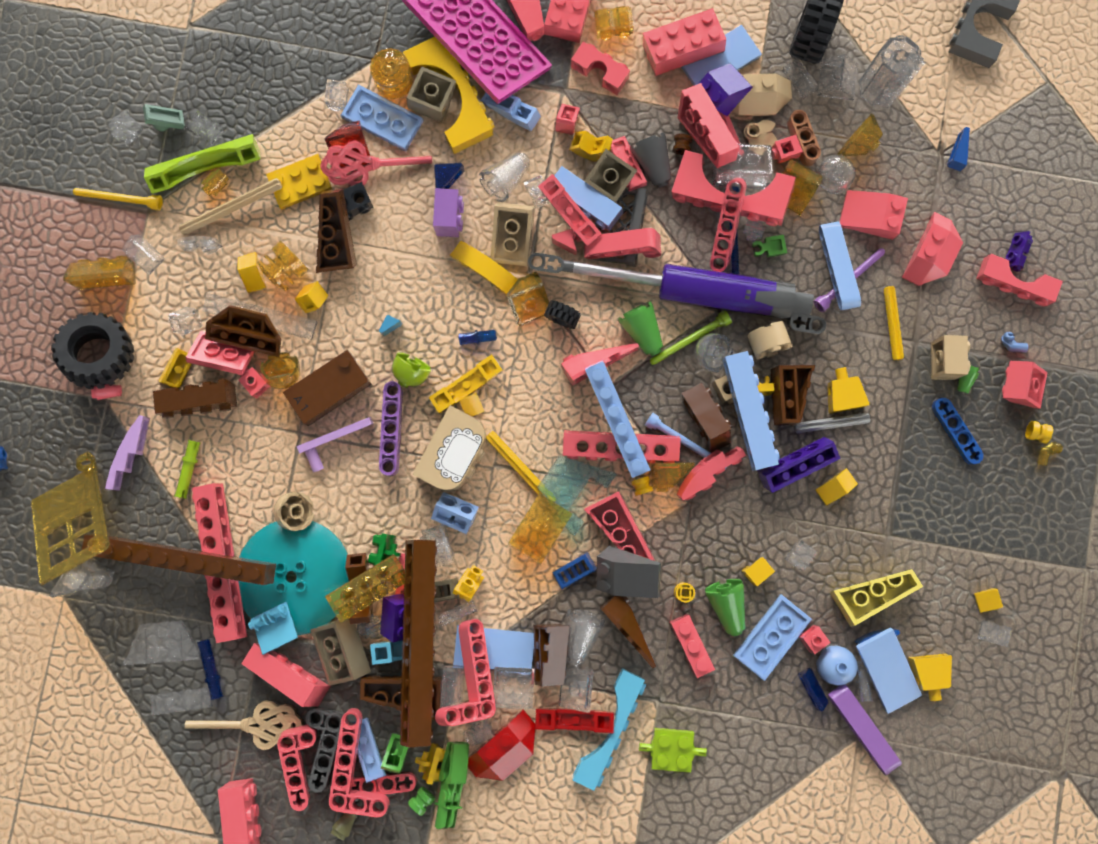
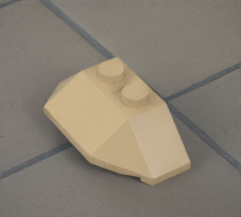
[732,74,792,116]

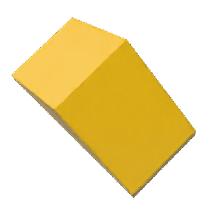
[238,252,267,293]
[815,468,858,506]

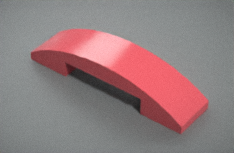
[538,174,602,246]

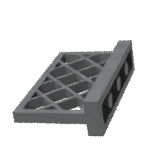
[591,188,648,267]

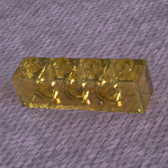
[325,554,405,623]

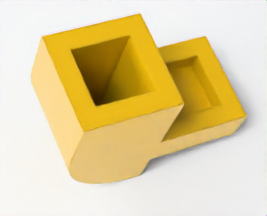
[569,130,613,162]

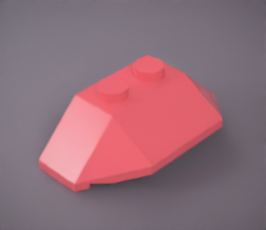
[902,212,963,286]

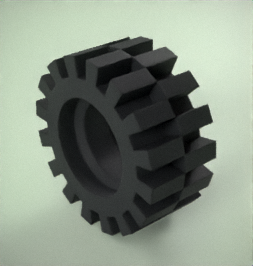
[544,300,581,329]

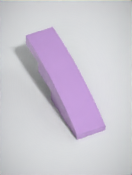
[105,415,150,491]

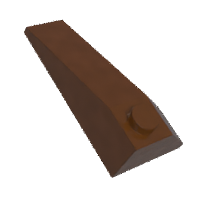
[600,596,656,668]

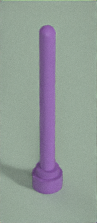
[813,248,885,312]

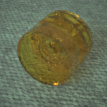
[370,48,413,99]
[257,241,309,292]

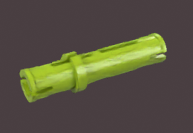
[174,440,201,499]

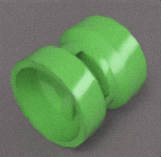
[408,786,436,816]

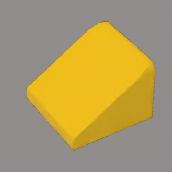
[459,393,485,417]
[974,588,1003,612]

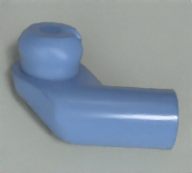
[1001,332,1028,353]

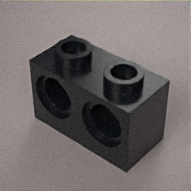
[343,182,374,221]

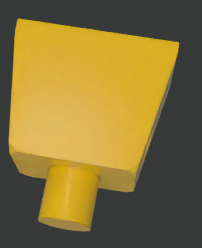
[827,367,869,414]
[908,653,952,701]

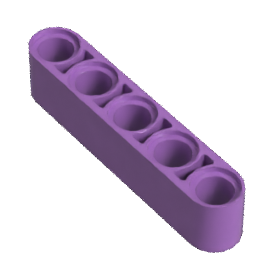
[379,381,403,476]
[827,685,902,776]

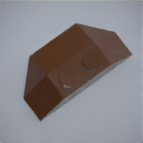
[205,305,282,357]

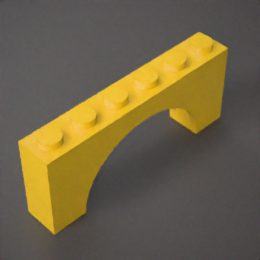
[403,37,495,154]

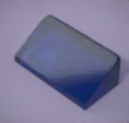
[798,668,829,711]

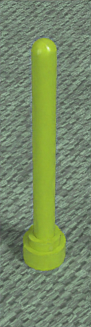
[650,310,732,365]

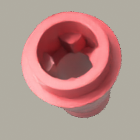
[91,384,122,400]

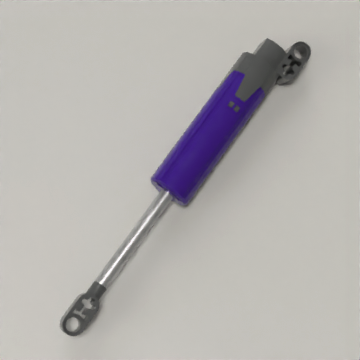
[528,253,826,334]

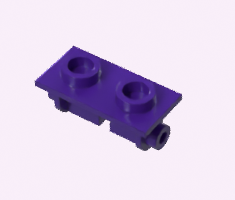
[1005,231,1033,272]

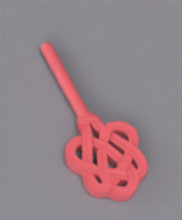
[320,141,432,186]

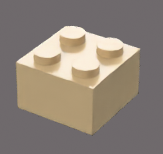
[931,335,971,380]

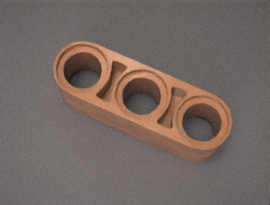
[787,109,821,166]

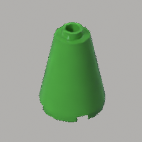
[617,301,663,356]
[705,579,745,636]

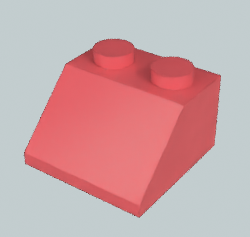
[1002,361,1048,409]

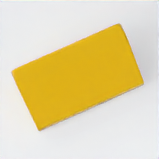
[159,348,192,388]

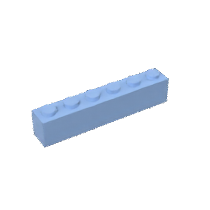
[722,351,780,471]
[585,360,650,478]

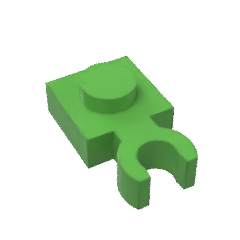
[752,235,787,258]

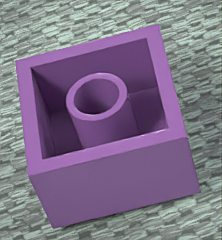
[433,188,464,237]

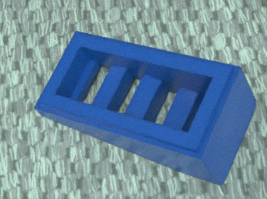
[947,127,970,171]
[552,552,597,589]

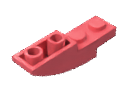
[677,446,746,500]

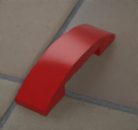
[535,708,614,733]

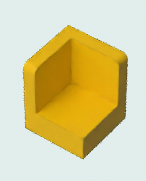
[295,281,328,313]
[742,557,775,586]

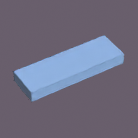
[352,718,386,783]

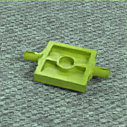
[639,728,707,773]

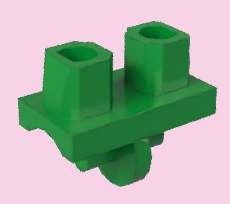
[368,533,401,570]

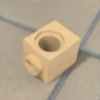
[712,375,733,404]

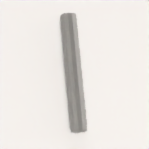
[794,413,870,433]

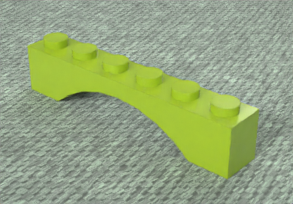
[144,134,261,194]

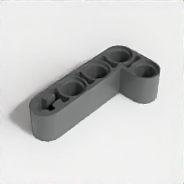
[306,707,344,793]

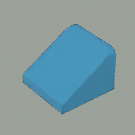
[379,315,402,336]

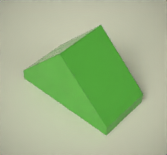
[380,733,409,774]

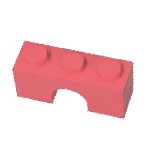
[571,42,630,95]
[669,614,715,678]

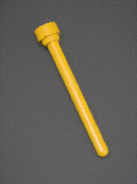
[73,188,163,211]

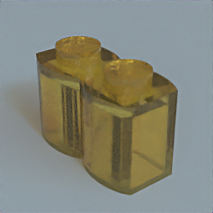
[594,6,634,40]

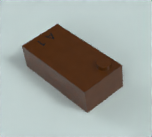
[283,349,372,426]

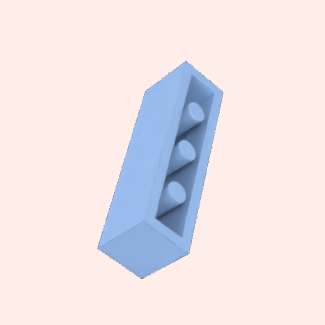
[554,166,623,231]

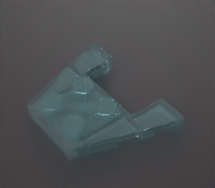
[537,456,617,536]

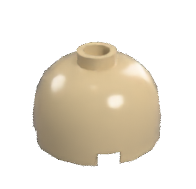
[273,492,314,531]

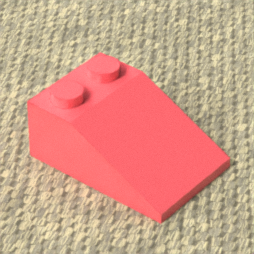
[839,190,908,240]

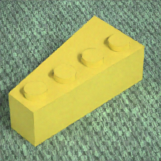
[830,569,923,627]

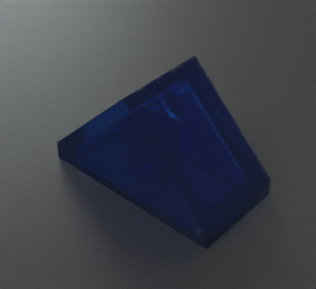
[434,163,465,189]

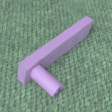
[296,417,374,473]

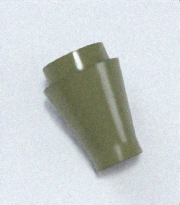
[331,813,357,841]

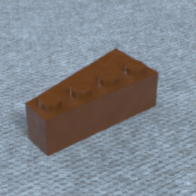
[316,189,357,273]
[153,379,237,419]
[360,675,443,720]

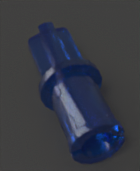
[458,330,497,345]

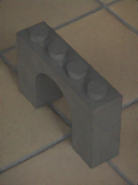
[949,0,1020,68]

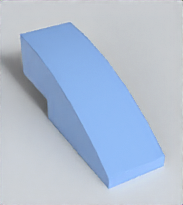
[481,93,541,131]

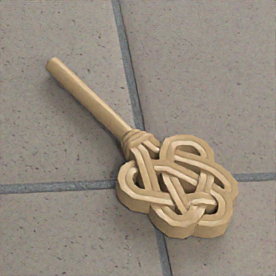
[185,700,304,750]

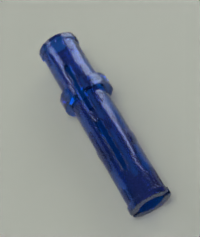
[197,639,224,700]

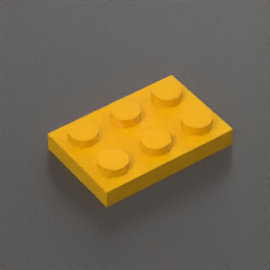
[266,154,333,210]

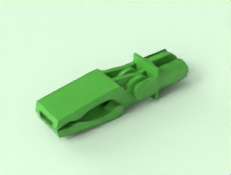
[434,742,469,829]

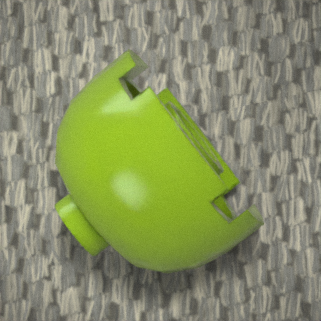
[392,352,431,388]

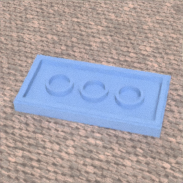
[681,25,762,86]
[340,84,424,152]
[733,594,812,681]
[453,625,534,673]
[856,628,922,714]

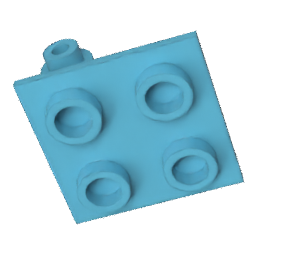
[248,602,298,655]

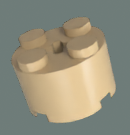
[748,321,793,360]

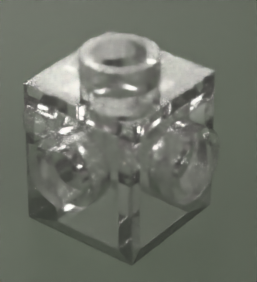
[108,110,144,145]

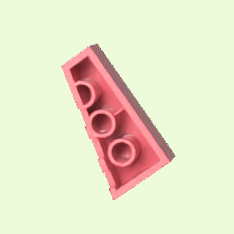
[677,83,739,168]
[241,643,331,707]

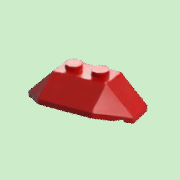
[468,709,535,781]

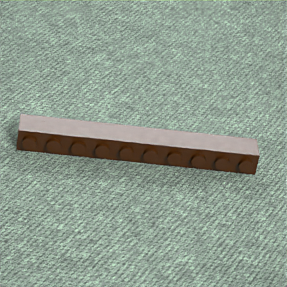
[81,534,276,585]
[400,540,437,748]

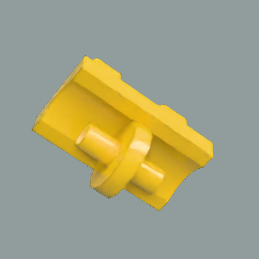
[452,566,484,602]
[415,743,445,785]

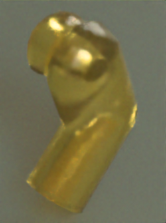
[1037,442,1063,466]

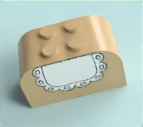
[412,405,486,492]

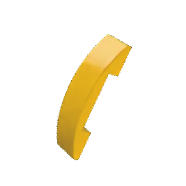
[450,240,522,298]
[429,354,503,414]

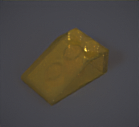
[508,493,572,565]

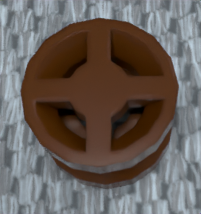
[672,134,692,155]

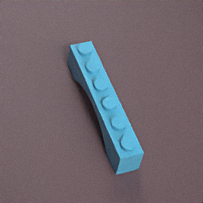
[572,668,646,791]

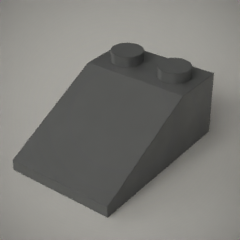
[597,546,661,598]

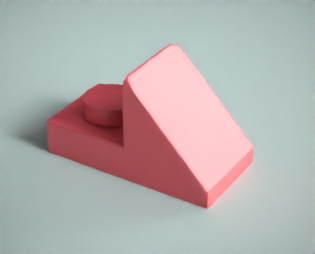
[552,229,582,255]

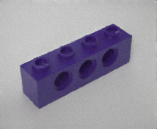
[757,437,841,493]

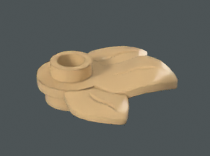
[743,120,778,156]

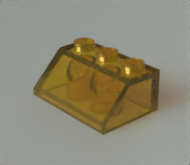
[63,256,136,290]

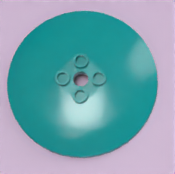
[238,521,350,635]

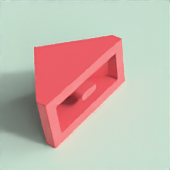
[555,104,580,135]

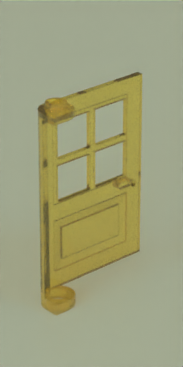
[31,451,110,585]

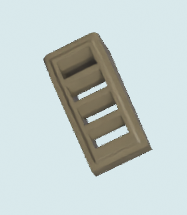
[434,578,459,602]

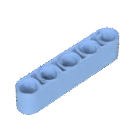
[819,221,861,310]

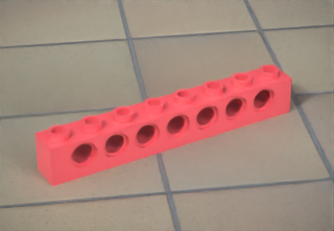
[192,483,247,643]

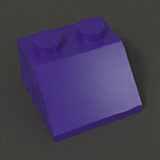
[698,63,753,116]

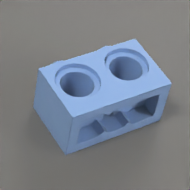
[431,492,479,534]

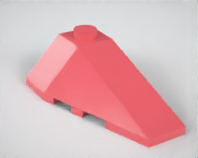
[561,343,639,386]

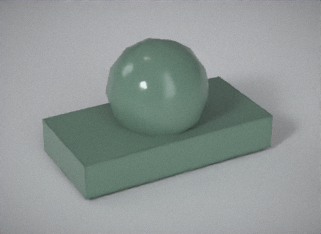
[143,104,185,132]

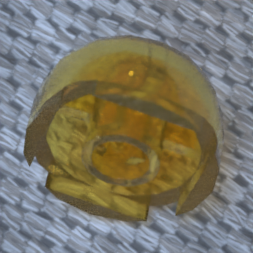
[260,352,300,389]

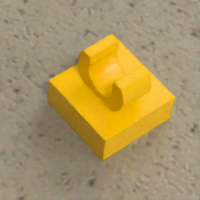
[757,376,774,396]

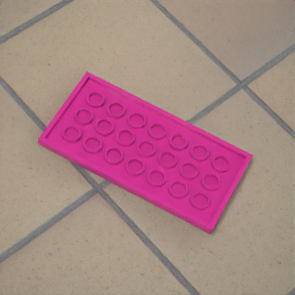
[402,0,552,104]

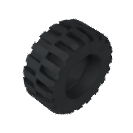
[789,0,844,64]
[51,312,134,389]

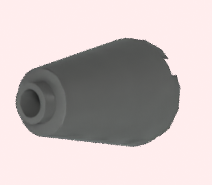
[630,132,671,188]

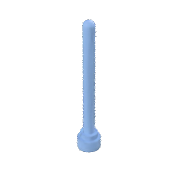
[645,413,727,469]

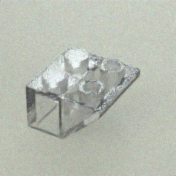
[493,667,534,710]

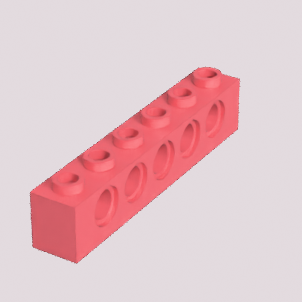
[563,430,681,464]

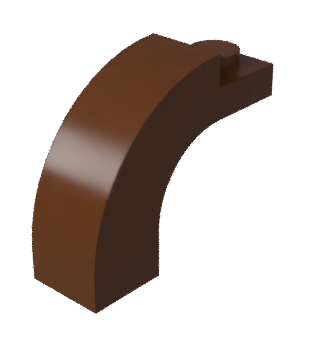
[345,553,373,624]

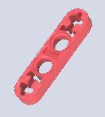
[342,772,417,794]

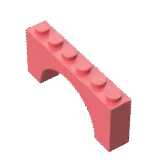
[671,150,796,226]

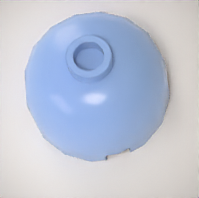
[816,645,858,686]

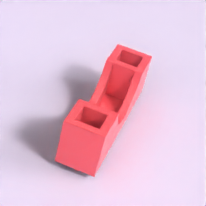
[976,254,1063,306]

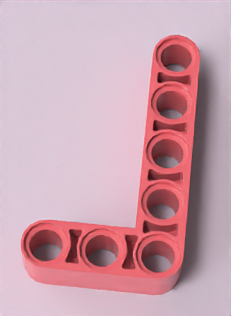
[435,619,496,726]
[329,708,390,818]

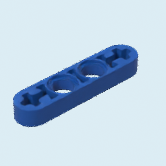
[932,398,983,465]

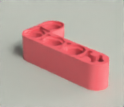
[584,228,661,259]
[277,725,317,811]

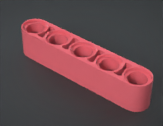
[710,177,746,272]

